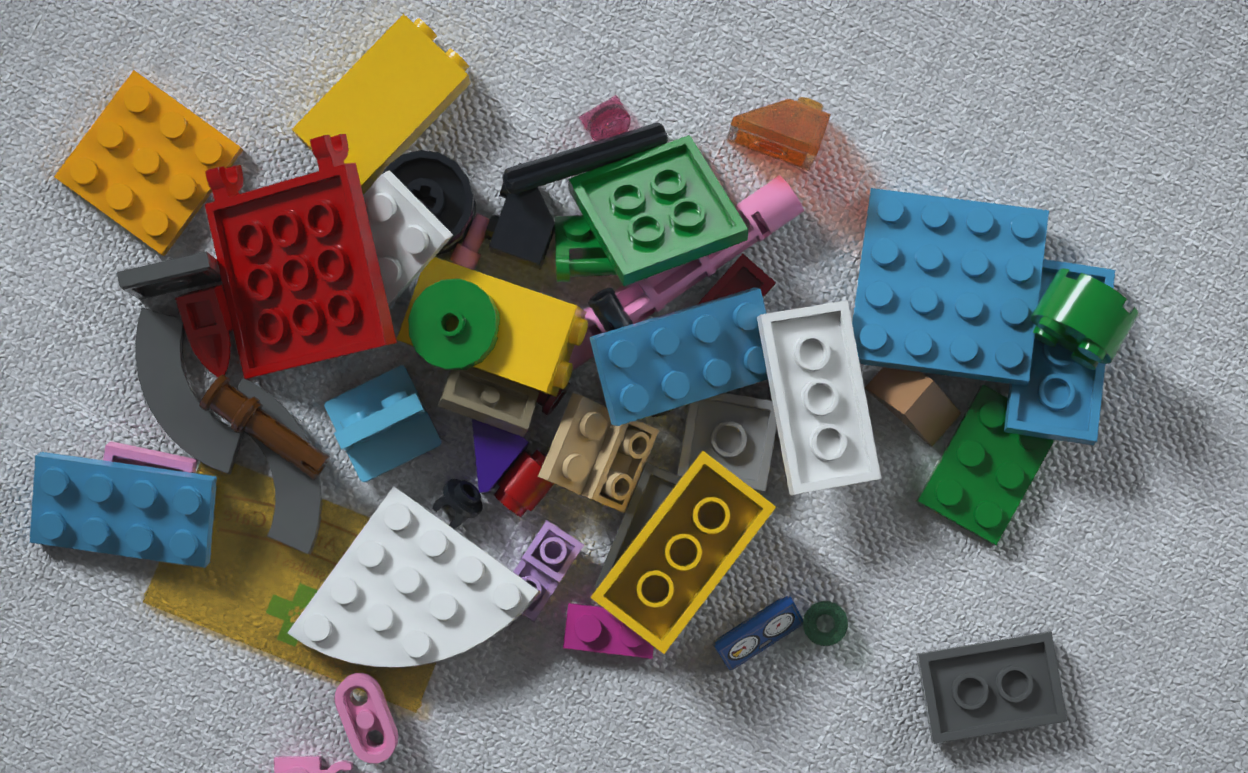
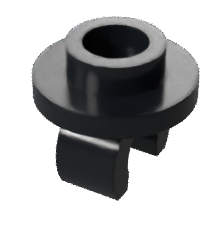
[432,479,483,529]

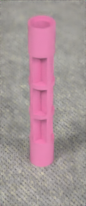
[569,175,804,371]

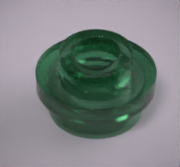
[803,601,848,646]

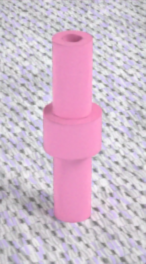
[450,213,490,270]

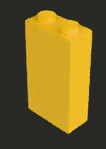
[292,14,471,195]
[396,257,588,397]

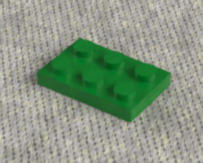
[916,384,1055,545]

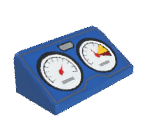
[712,595,803,670]

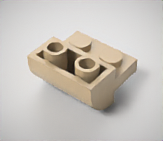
[538,393,659,513]

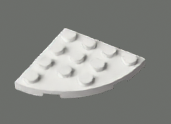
[288,486,540,668]

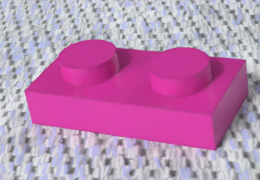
[563,603,654,659]

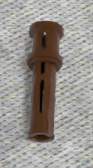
[199,374,330,480]

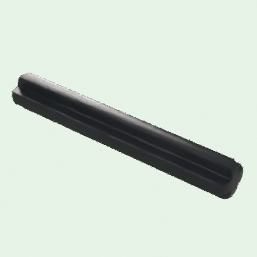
[502,123,668,194]

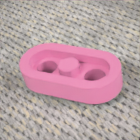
[334,673,399,763]

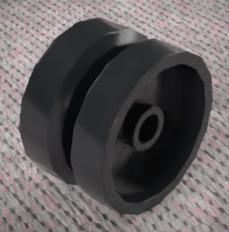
[382,150,477,255]

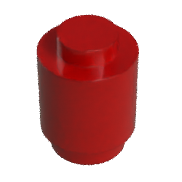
[494,449,554,517]

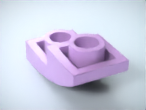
[513,520,584,622]

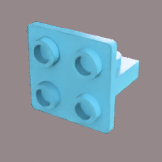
[324,365,442,482]

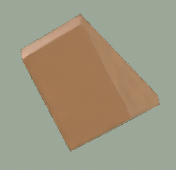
[864,367,961,447]

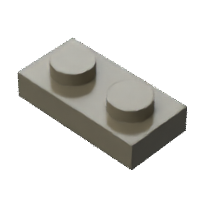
[438,367,539,437]

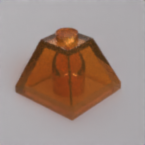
[726,97,831,171]

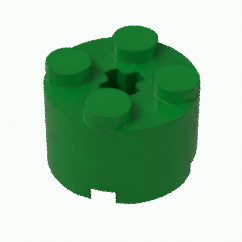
[1031,268,1139,370]

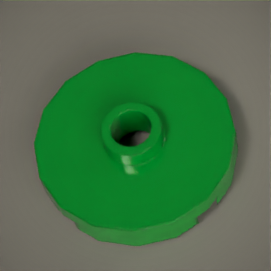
[408,279,500,370]

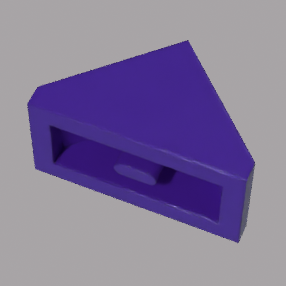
[472,419,530,494]

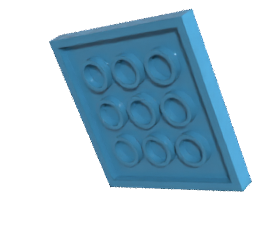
[852,188,1049,386]

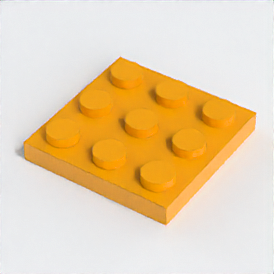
[54,70,243,257]

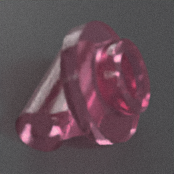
[578,95,631,142]

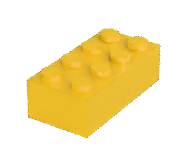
[590,451,776,654]

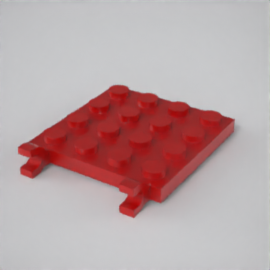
[204,134,397,379]

